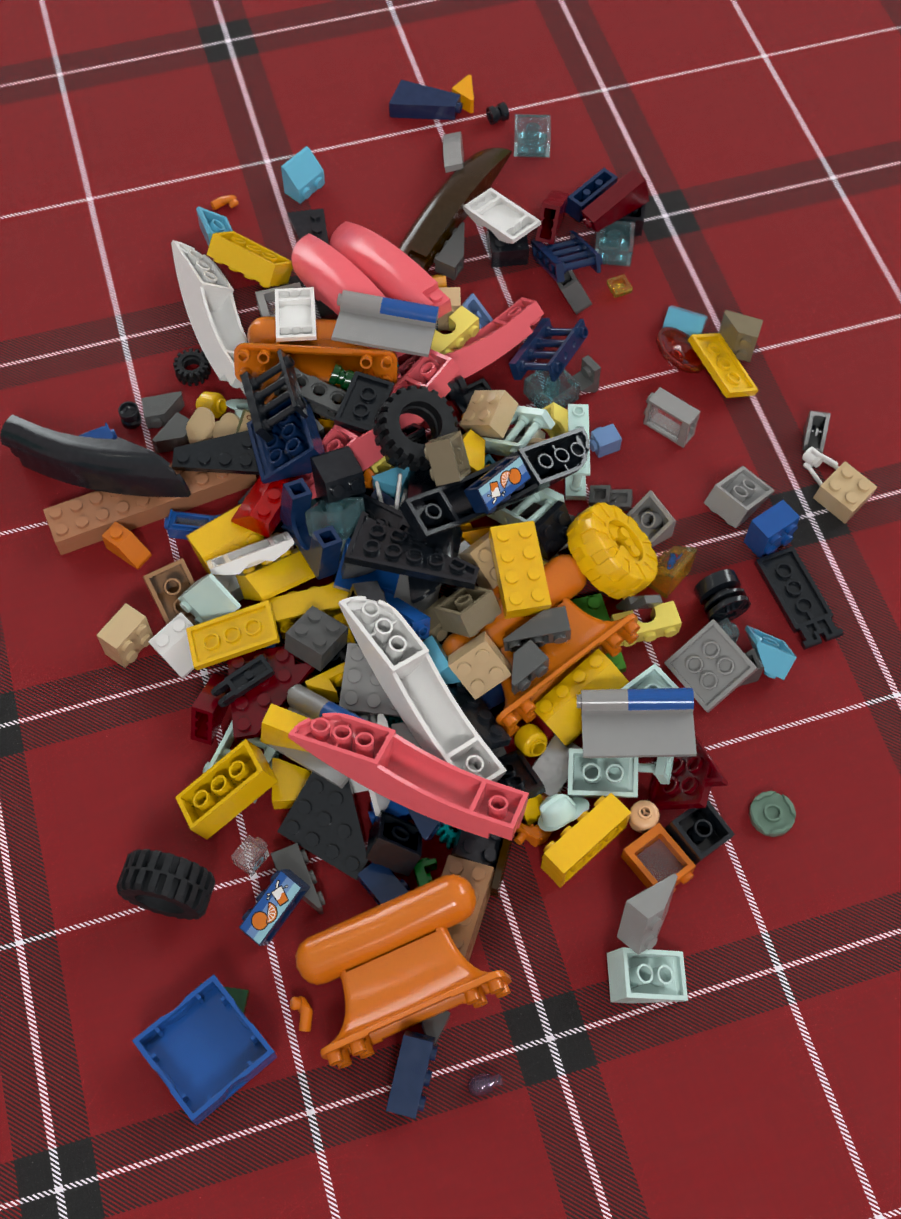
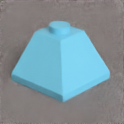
[745,626,797,680]

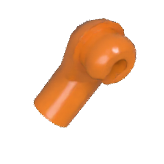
[210,195,239,210]
[290,996,313,1032]

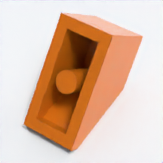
[102,521,152,570]

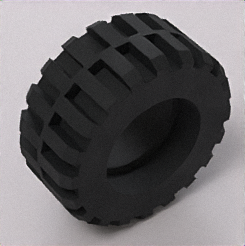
[373,385,458,471]
[116,849,215,920]

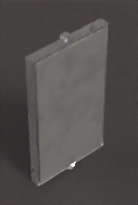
[532,734,583,797]

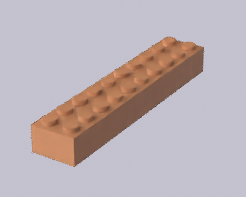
[43,464,257,555]

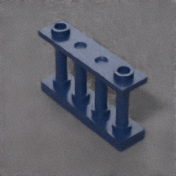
[531,230,603,283]
[509,318,588,382]

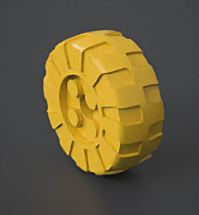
[567,502,658,600]

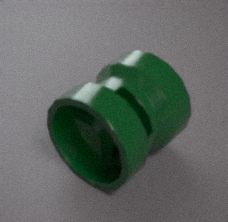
[328,364,355,390]

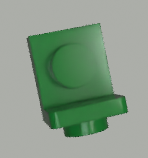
[413,858,437,887]

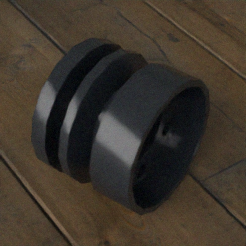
[694,569,751,624]

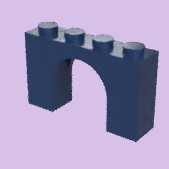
[280,478,343,580]

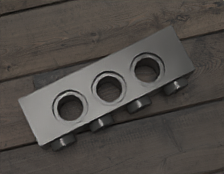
[274,368,346,421]

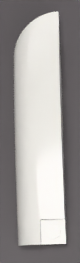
[171,240,263,395]
[338,596,507,782]

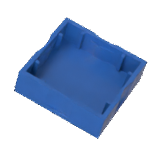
[132,974,277,1126]

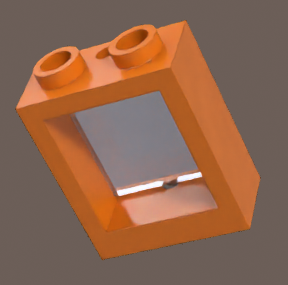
[621,823,696,893]

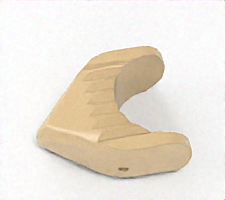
[186,407,240,444]

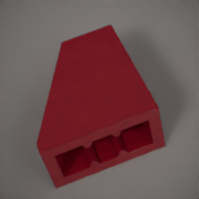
[191,673,230,745]

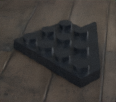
[277,772,369,880]

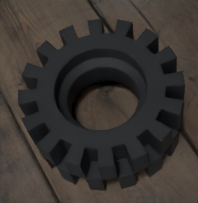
[173,348,211,386]

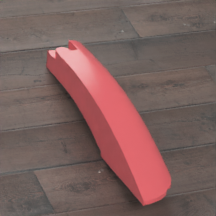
[330,221,452,319]
[291,234,406,358]
[396,297,544,384]
[297,349,460,499]
[288,713,529,841]

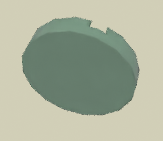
[749,791,796,837]

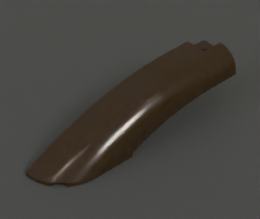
[398,148,512,272]

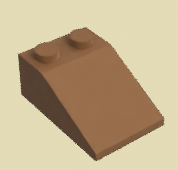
[143,558,196,625]

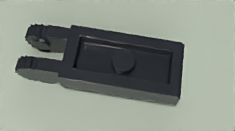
[211,654,275,708]

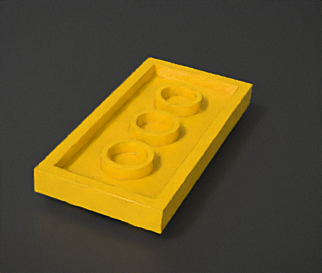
[688,333,759,398]
[186,600,280,670]

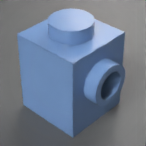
[589,424,622,458]

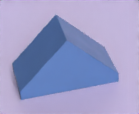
[461,293,493,329]

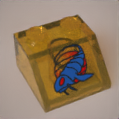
[648,546,697,598]

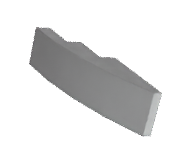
[443,131,464,173]

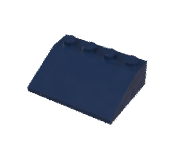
[246,399,325,484]

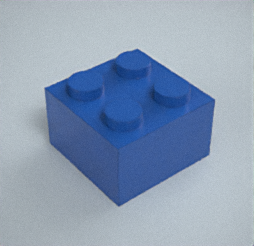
[744,500,800,558]

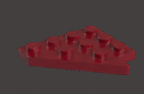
[227,646,315,741]
[648,734,728,810]

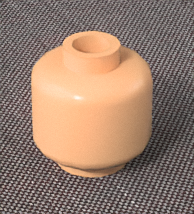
[629,800,660,834]

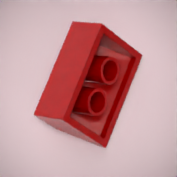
[231,476,298,538]

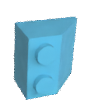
[281,146,325,204]

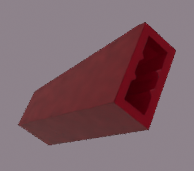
[582,168,650,233]
[535,190,570,244]

